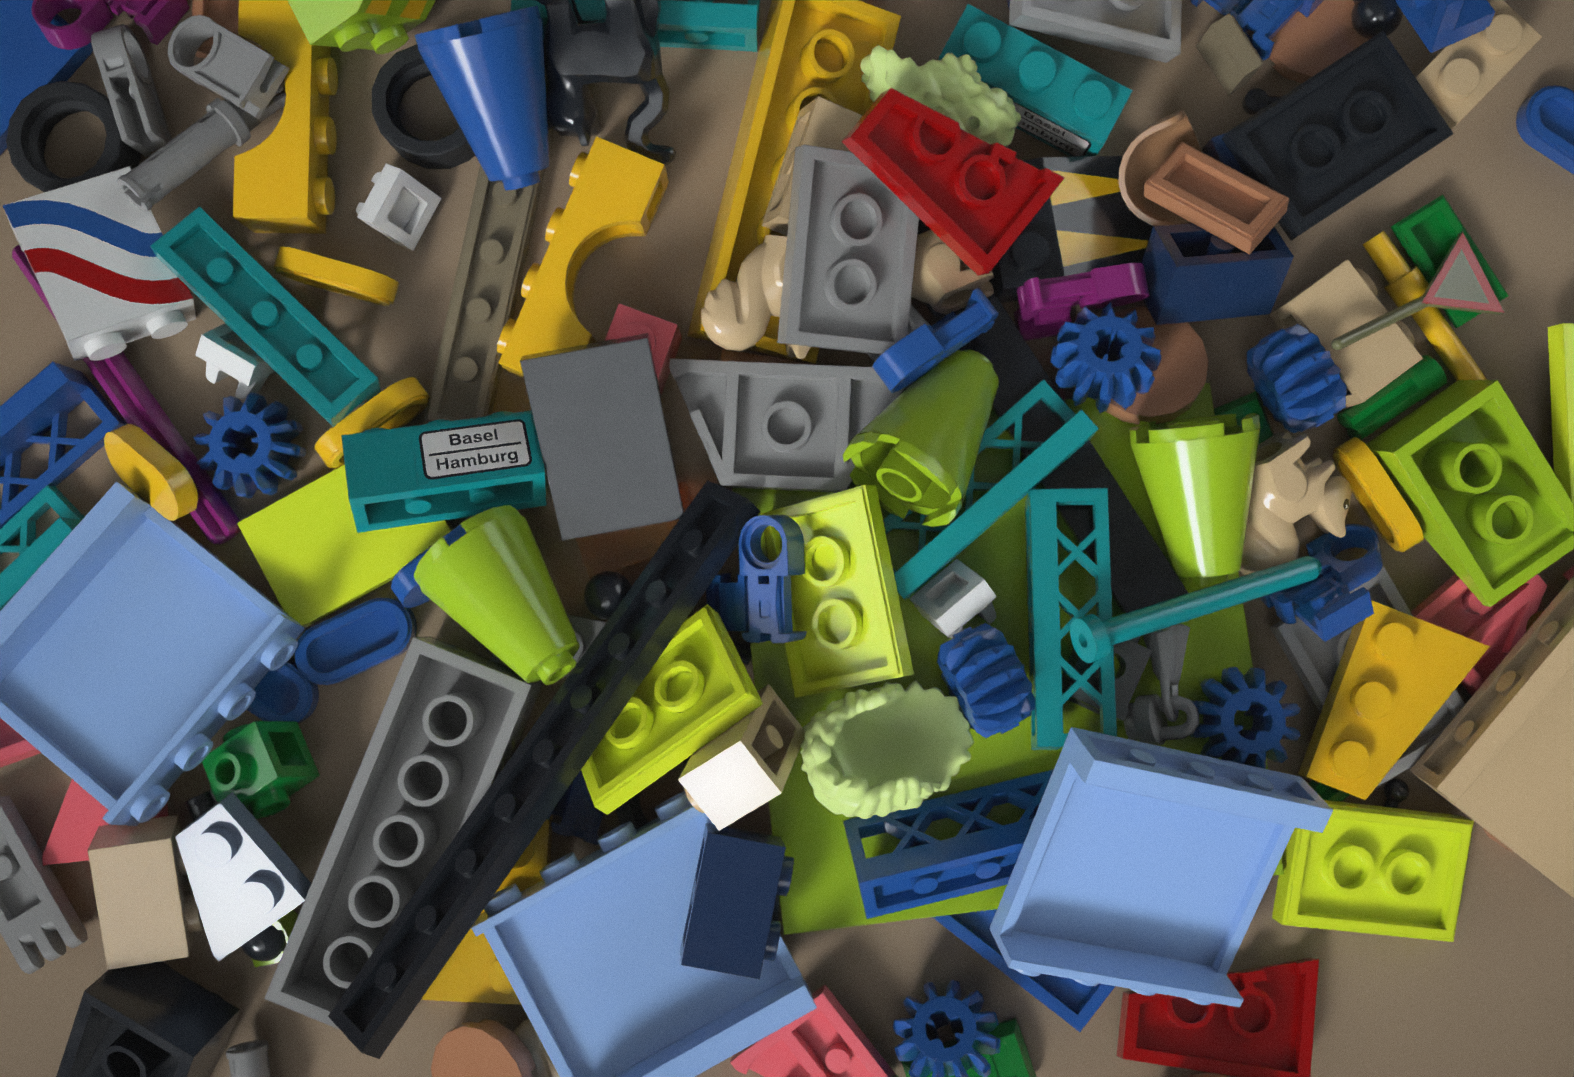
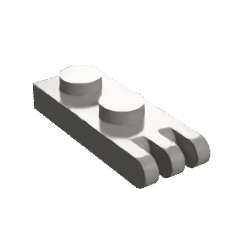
[0,795,88,974]

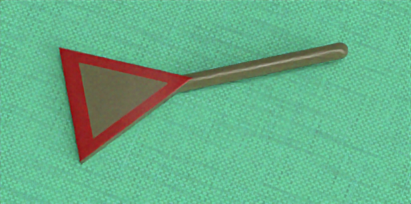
[1331,232,1505,350]

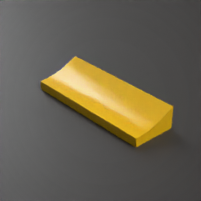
[687,0,901,364]

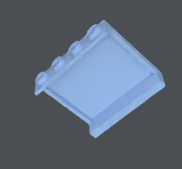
[0,481,305,826]
[989,727,1333,1007]
[471,791,817,1077]

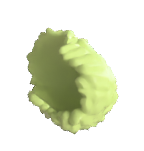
[860,45,1021,147]
[800,680,974,819]

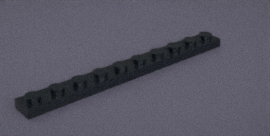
[328,480,761,1059]

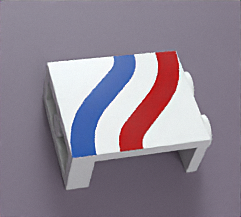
[2,166,196,361]

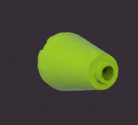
[843,350,999,527]
[1129,413,1260,588]
[413,505,580,685]

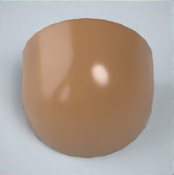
[1118,110,1203,226]

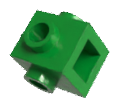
[202,721,320,819]

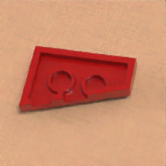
[841,88,1065,276]
[1116,958,1319,1077]

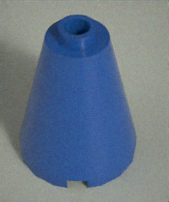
[414,6,550,190]

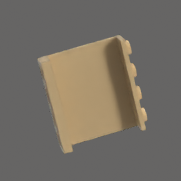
[1410,576,1574,898]

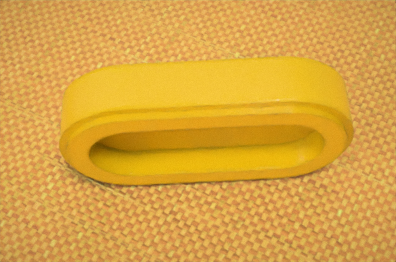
[273,246,399,306]
[314,377,429,468]
[104,424,198,521]
[1333,437,1424,552]

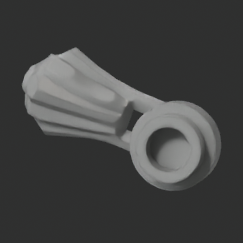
[1124,623,1199,745]

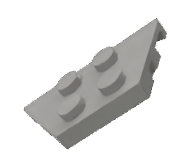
[669,359,905,493]

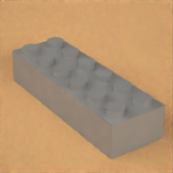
[264,636,543,1031]

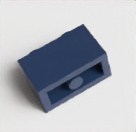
[1142,223,1294,325]
[680,823,794,979]

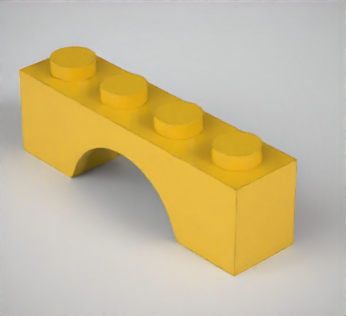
[233,0,338,234]
[497,136,669,379]

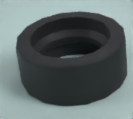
[372,44,475,169]
[6,81,141,192]

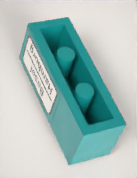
[938,4,1133,157]
[341,410,547,533]

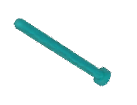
[1070,556,1322,663]

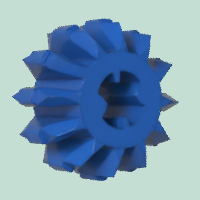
[1050,302,1161,414]
[1247,324,1347,433]
[193,393,307,498]
[937,623,1035,738]
[1190,667,1301,769]
[893,980,1001,1077]

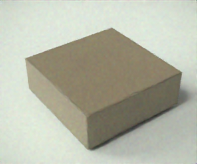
[1196,13,1263,96]

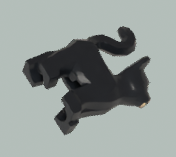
[536,0,676,166]

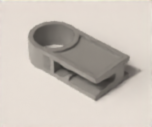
[168,15,290,119]
[91,24,172,157]

